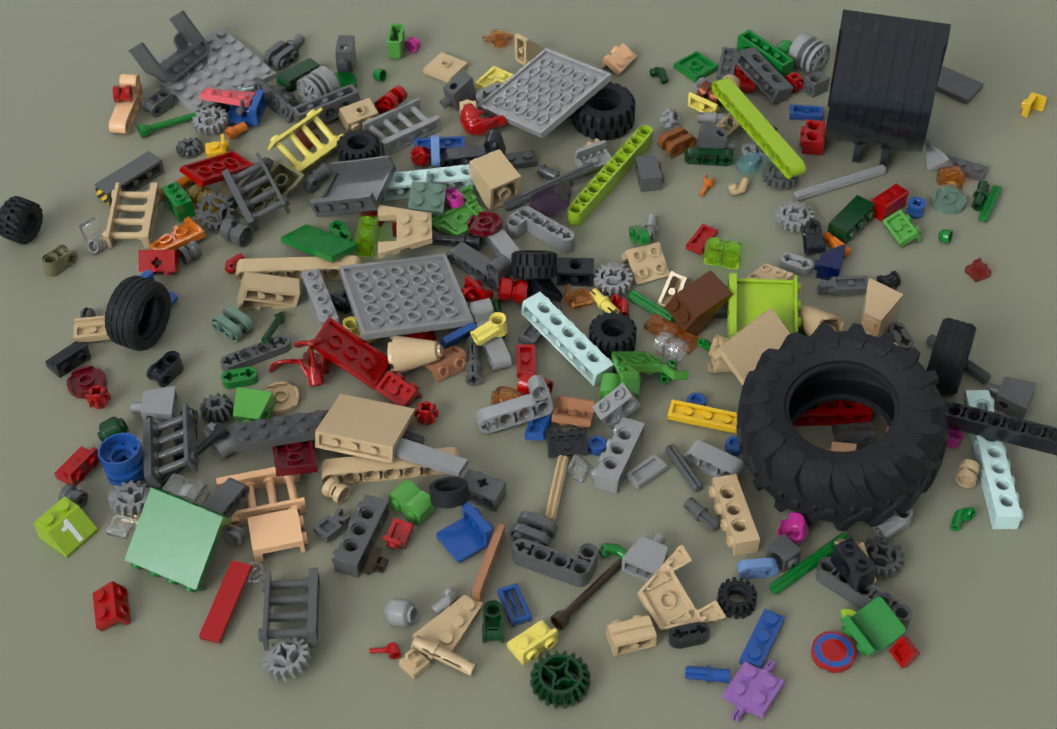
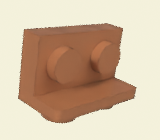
[424,345,468,382]

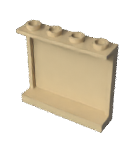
[711,308,790,386]
[315,394,415,463]

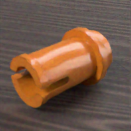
[225,121,248,139]

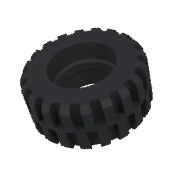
[572,82,635,141]

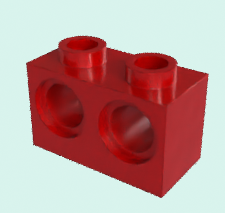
[799,119,826,156]

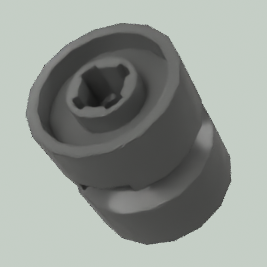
[219,217,254,248]

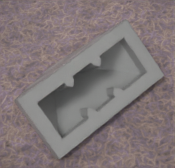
[925,139,953,171]

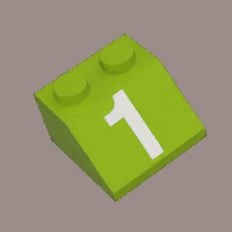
[33,496,98,558]

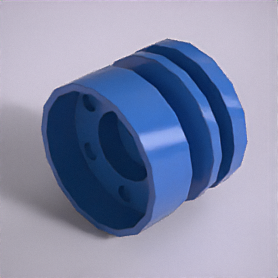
[98,432,144,486]

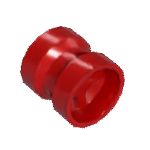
[113,85,133,102]

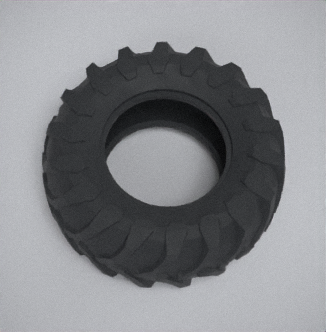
[736,323,949,531]

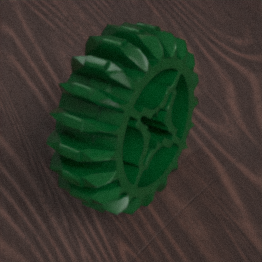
[530,650,591,709]

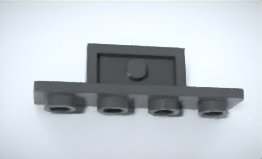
[252,78,299,123]

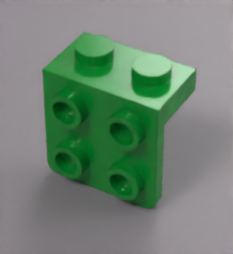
[841,597,906,658]

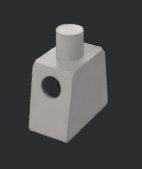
[131,386,179,427]
[621,534,668,581]

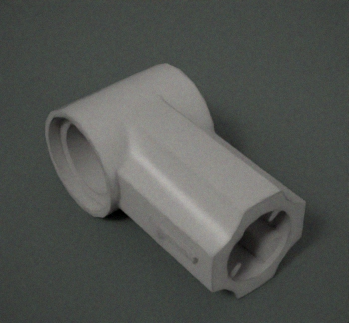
[203,422,235,460]
[873,508,913,540]

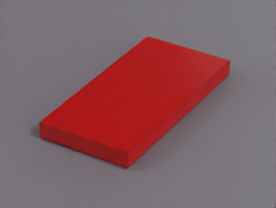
[180,150,254,187]
[312,317,389,390]

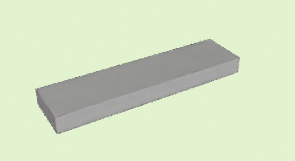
[395,438,468,477]

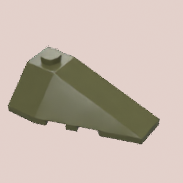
[235,159,306,218]

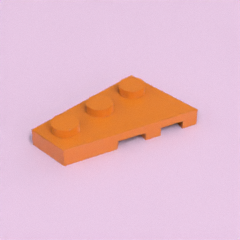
[149,216,206,250]

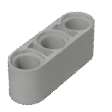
[485,229,520,265]
[684,440,745,478]

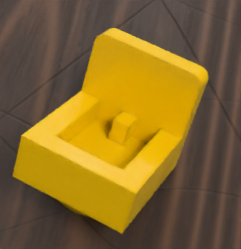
[1021,92,1047,117]

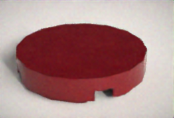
[467,211,503,236]
[67,366,107,399]

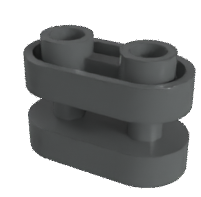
[263,40,299,70]
[510,511,558,547]

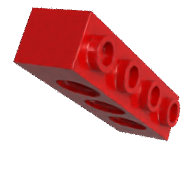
[794,400,873,427]

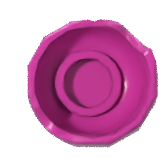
[777,512,809,544]

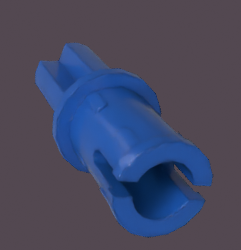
[685,665,730,684]

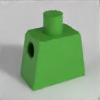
[233,387,277,422]

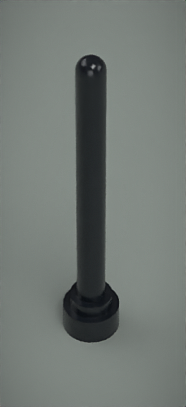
[151,422,230,489]

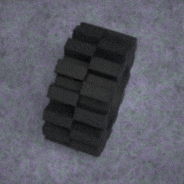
[717,577,757,619]

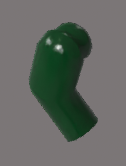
[650,67,669,84]

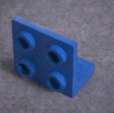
[228,89,267,126]

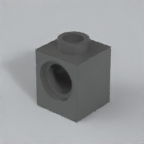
[802,70,830,98]
[766,534,801,573]

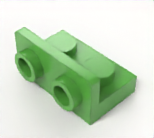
[882,209,922,247]

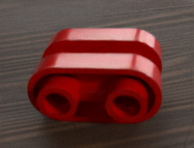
[375,85,407,114]

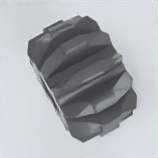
[200,393,234,424]

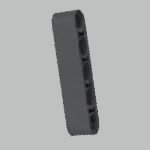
[816,557,912,629]

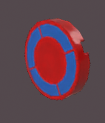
[811,631,856,673]

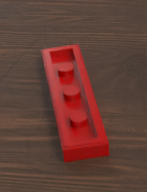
[199,560,253,644]

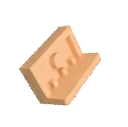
[600,43,637,76]

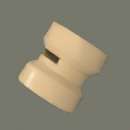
[956,459,981,488]
[322,477,351,504]

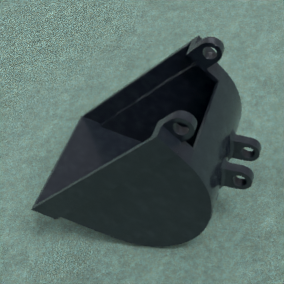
[824,9,951,167]

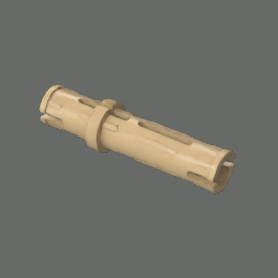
[411,635,477,676]

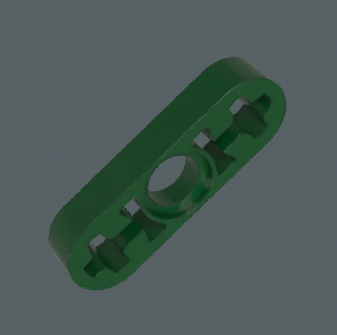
[684,147,734,166]

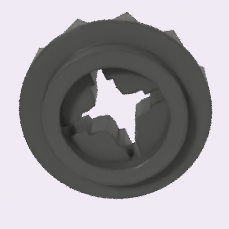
[176,137,203,157]

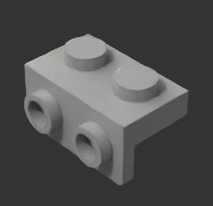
[574,140,612,173]

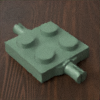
[408,174,447,217]

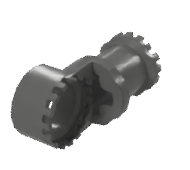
[303,163,332,193]

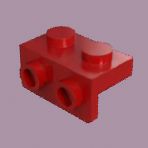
[93,581,131,631]

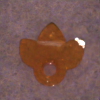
[482,29,514,48]

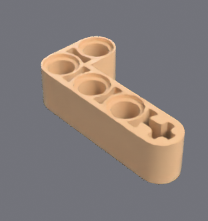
[109,74,143,134]

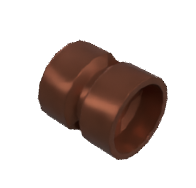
[697,80,723,108]

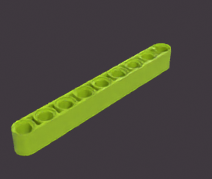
[711,77,806,179]
[568,125,653,226]

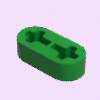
[329,220,352,241]
[221,366,259,389]

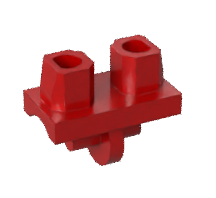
[461,276,494,302]

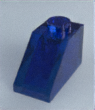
[814,244,846,280]

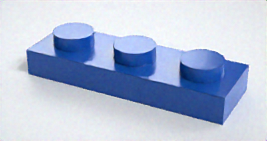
[414,136,465,154]
[739,609,785,668]

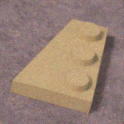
[413,595,483,653]

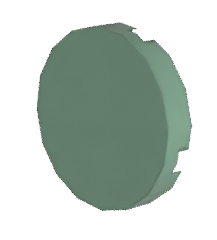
[931,187,967,215]

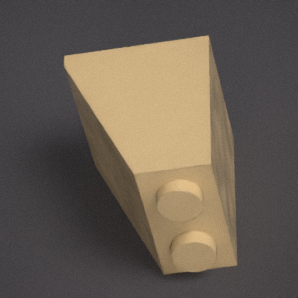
[469,149,521,212]
[861,278,903,337]

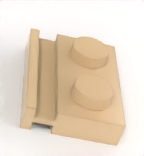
[73,315,110,343]

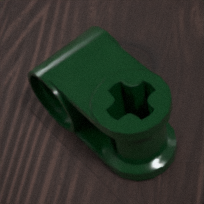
[482,600,504,643]

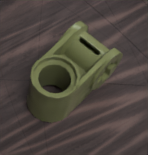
[42,244,78,277]

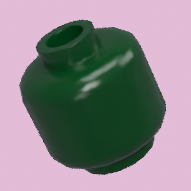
[97,416,129,442]

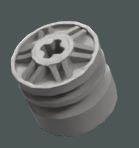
[788,32,831,74]
[297,66,340,102]

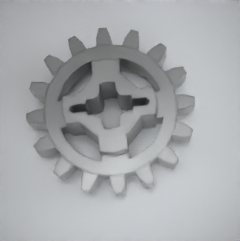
[192,106,229,136]
[775,201,814,233]
[593,262,633,296]
[108,480,152,517]
[263,637,312,681]

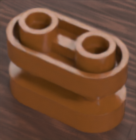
[657,126,697,157]

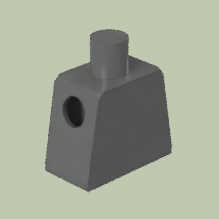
[335,35,357,72]
[439,70,477,110]
[695,121,736,159]
[986,377,1037,419]

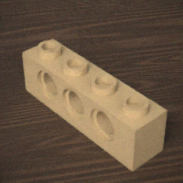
[709,474,760,556]

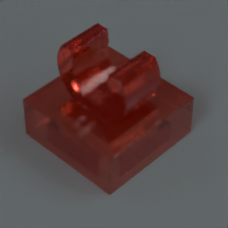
[965,258,992,283]

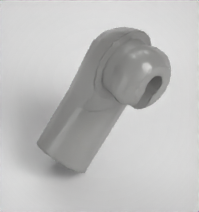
[431,588,458,615]

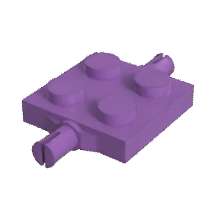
[723,659,785,722]

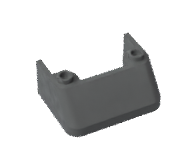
[128,10,210,83]

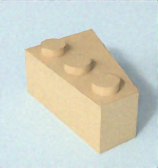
[237,272,300,313]

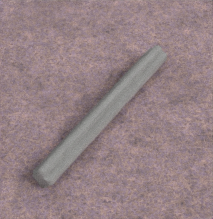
[794,164,886,201]

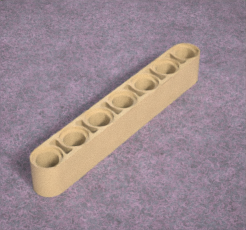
[235,255,362,282]
[321,447,460,484]

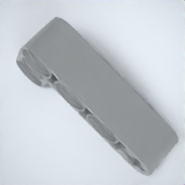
[506,206,575,254]
[470,298,512,371]
[475,375,553,434]

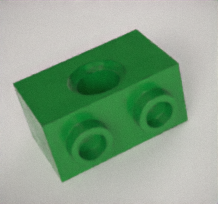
[161,181,195,223]

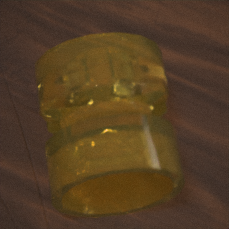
[187,184,220,214]

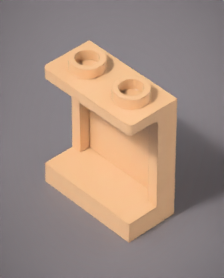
[247,508,308,563]

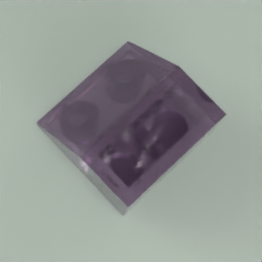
[529,181,574,217]

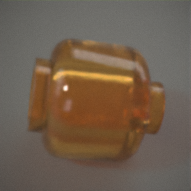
[491,386,521,405]

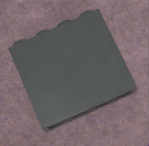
[309,155,396,217]

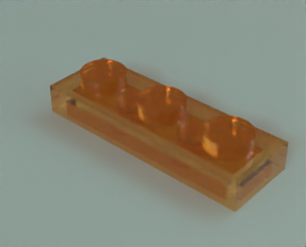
[644,313,699,355]

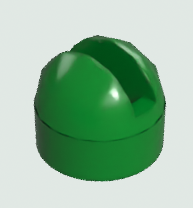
[373,68,387,82]
[938,229,953,244]

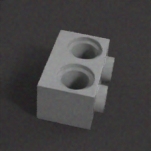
[592,383,642,429]

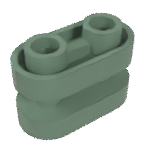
[211,305,254,342]

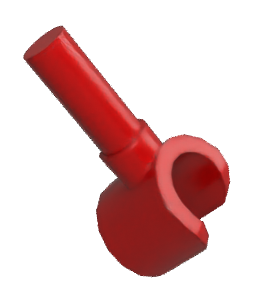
[369,642,401,659]

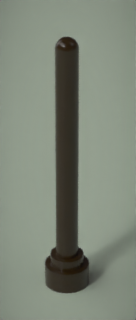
[550,559,622,630]

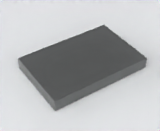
[936,66,983,104]

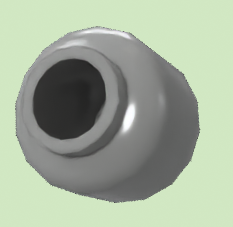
[384,598,418,628]

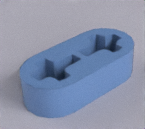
[431,135,440,167]
[737,558,779,579]

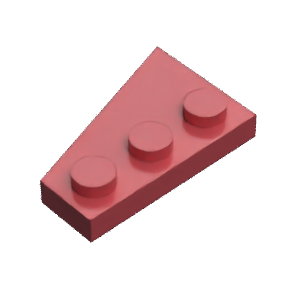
[200,87,256,107]

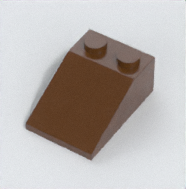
[664,270,733,336]

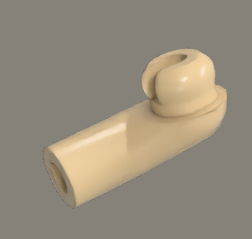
[728,178,750,195]

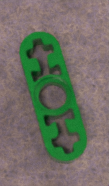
[629,225,650,246]

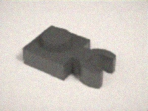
[313,508,351,543]

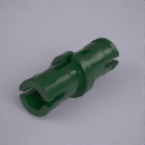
[971,180,989,211]

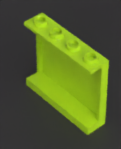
[727,273,801,339]

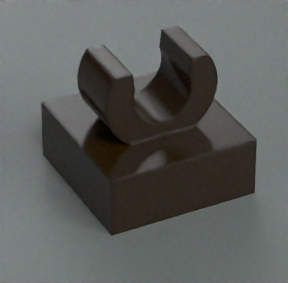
[362,546,389,575]

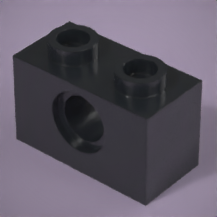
[557,257,594,287]
[830,538,877,592]

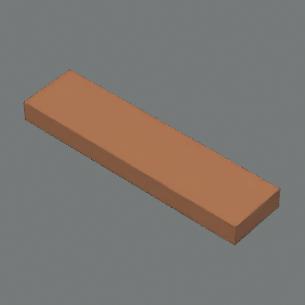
[472,524,505,602]

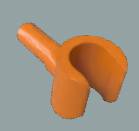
[699,175,715,197]

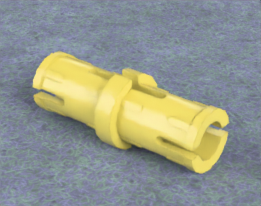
[589,288,620,313]

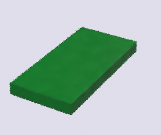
[281,224,358,263]

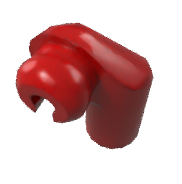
[225,253,245,274]
[611,294,629,316]

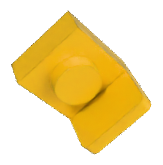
[205,134,230,158]

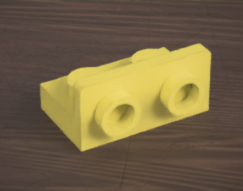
[507,620,558,665]

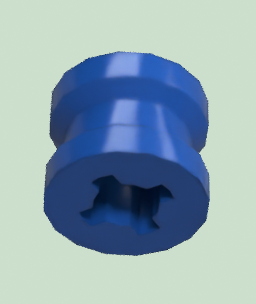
[906,197,926,219]

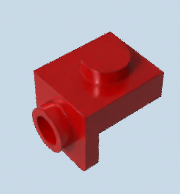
[382,518,414,550]

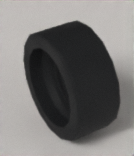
[429,477,469,508]

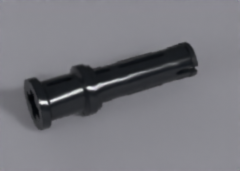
[428,234,482,250]

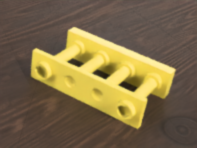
[267,107,344,173]

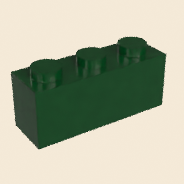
[827,195,875,244]

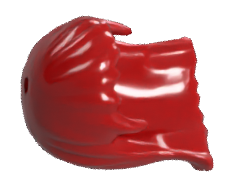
[460,103,506,136]

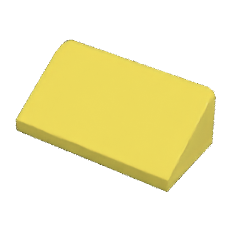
[687,92,721,113]

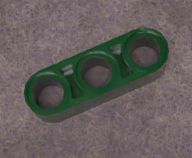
[277,58,321,92]

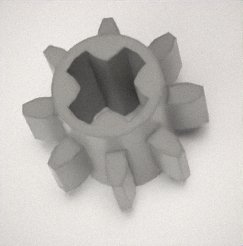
[660,108,681,130]

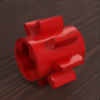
[785,72,804,93]
[410,145,431,167]
[85,385,111,409]
[415,401,439,426]

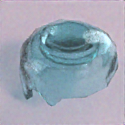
[735,152,762,174]

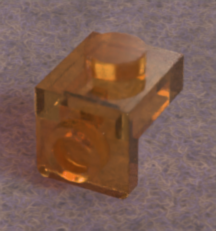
[936,165,966,189]
[563,284,593,310]

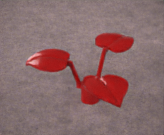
[269,338,327,387]

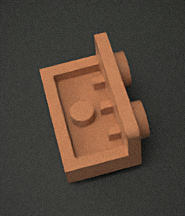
[551,395,595,428]

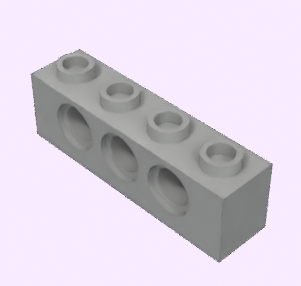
[301,268,339,330]
[592,416,645,494]

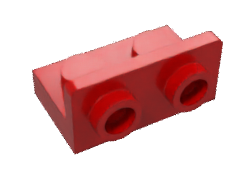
[375,370,423,407]
[54,446,100,486]

